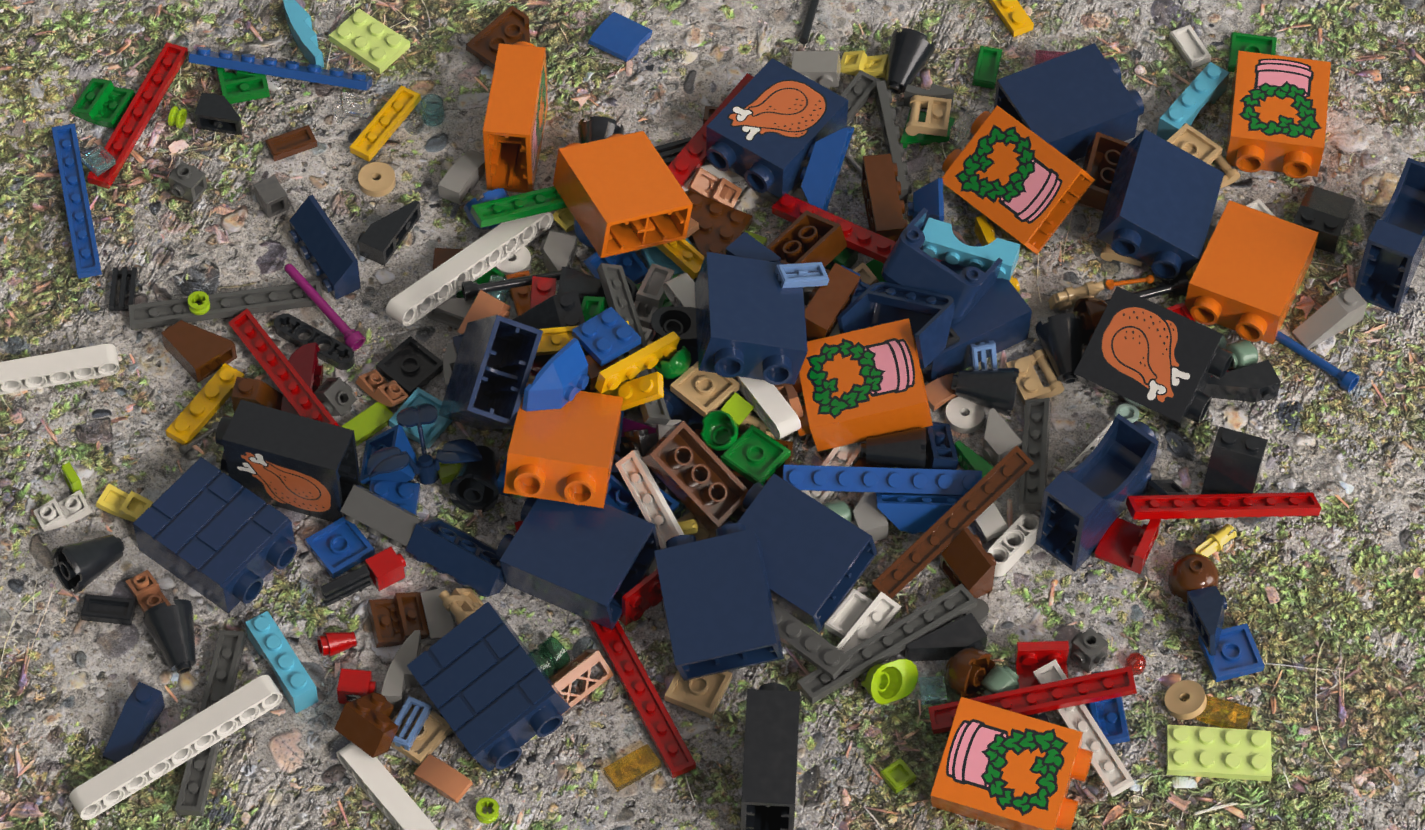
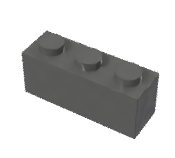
[340,485,424,548]

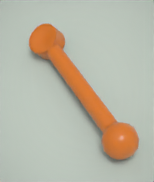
[1105,274,1155,290]

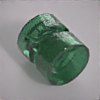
[530,636,570,678]

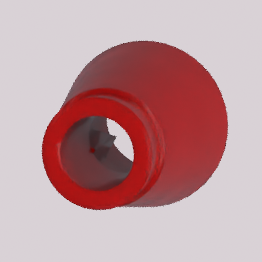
[317,631,357,657]

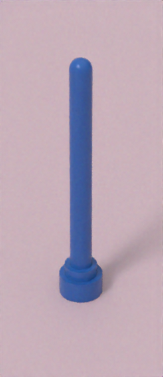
[1275,331,1360,392]

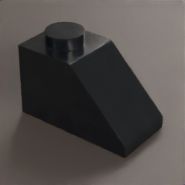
[194,93,243,136]

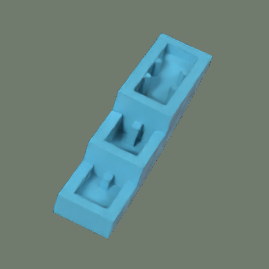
[282,0,324,69]

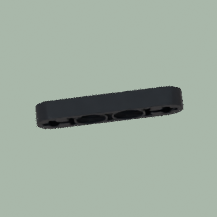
[274,314,355,370]

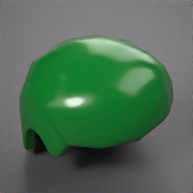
[654,346,692,379]
[701,410,738,451]

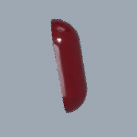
[281,342,323,416]

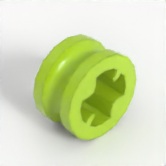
[168,106,187,129]
[188,291,210,315]
[475,797,499,824]

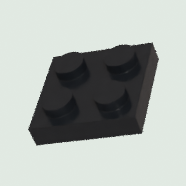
[376,336,443,397]

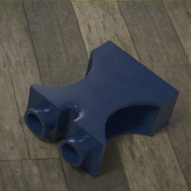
[1355,158,1425,314]
[1036,414,1159,572]

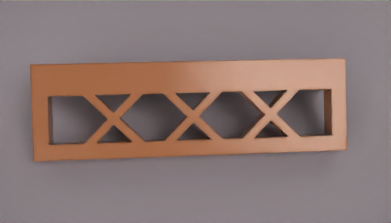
[549,649,614,715]

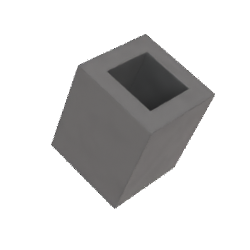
[254,175,289,218]

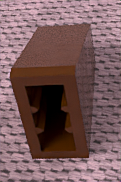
[161,320,237,383]

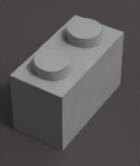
[791,51,841,87]

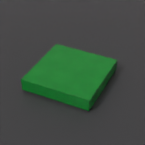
[1227,32,1277,72]
[721,425,791,484]

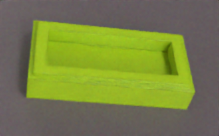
[341,402,394,446]

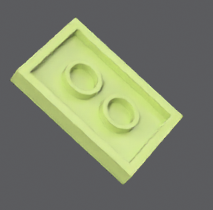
[329,8,411,74]

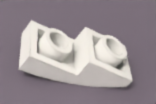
[33,490,93,532]
[975,503,1008,542]

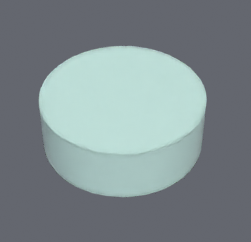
[1114,403,1139,423]

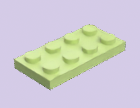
[1166,724,1272,781]

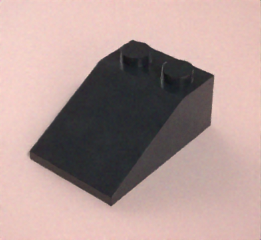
[1293,185,1355,254]
[513,290,585,359]

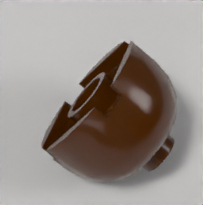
[1073,298,1108,346]
[1168,553,1219,603]
[946,648,995,699]

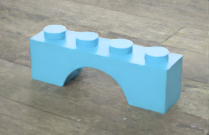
[1157,62,1230,141]
[920,218,1020,280]
[245,611,319,713]

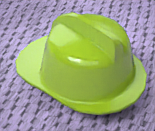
[861,659,918,705]

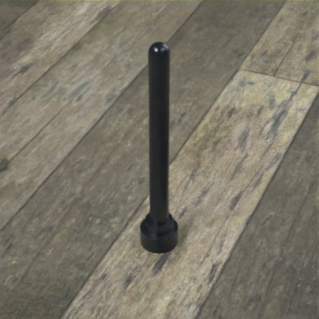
[462,270,561,301]
[1103,274,1189,304]

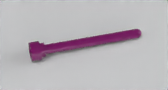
[284,263,366,351]

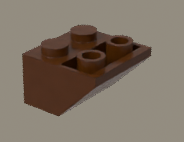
[939,527,996,598]

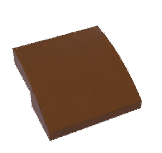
[367,592,430,648]

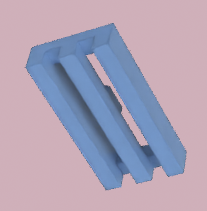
[775,262,829,288]
[970,340,998,370]
[392,696,432,751]

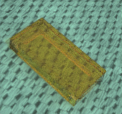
[1195,695,1252,729]
[603,744,661,792]

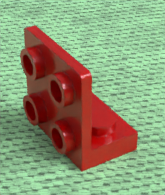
[1094,518,1161,574]
[619,569,663,626]
[1015,641,1069,689]

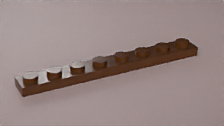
[872,446,1034,599]

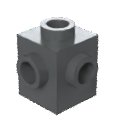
[168,162,207,203]
[314,377,357,416]
[1070,627,1109,673]

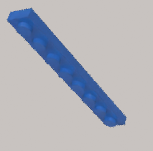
[189,47,373,91]
[52,123,102,279]
[782,465,982,495]

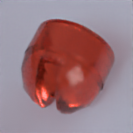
[1125,652,1146,675]

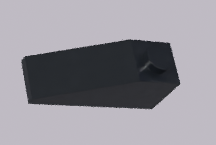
[358,200,421,266]
[1203,360,1281,402]
[905,613,987,662]

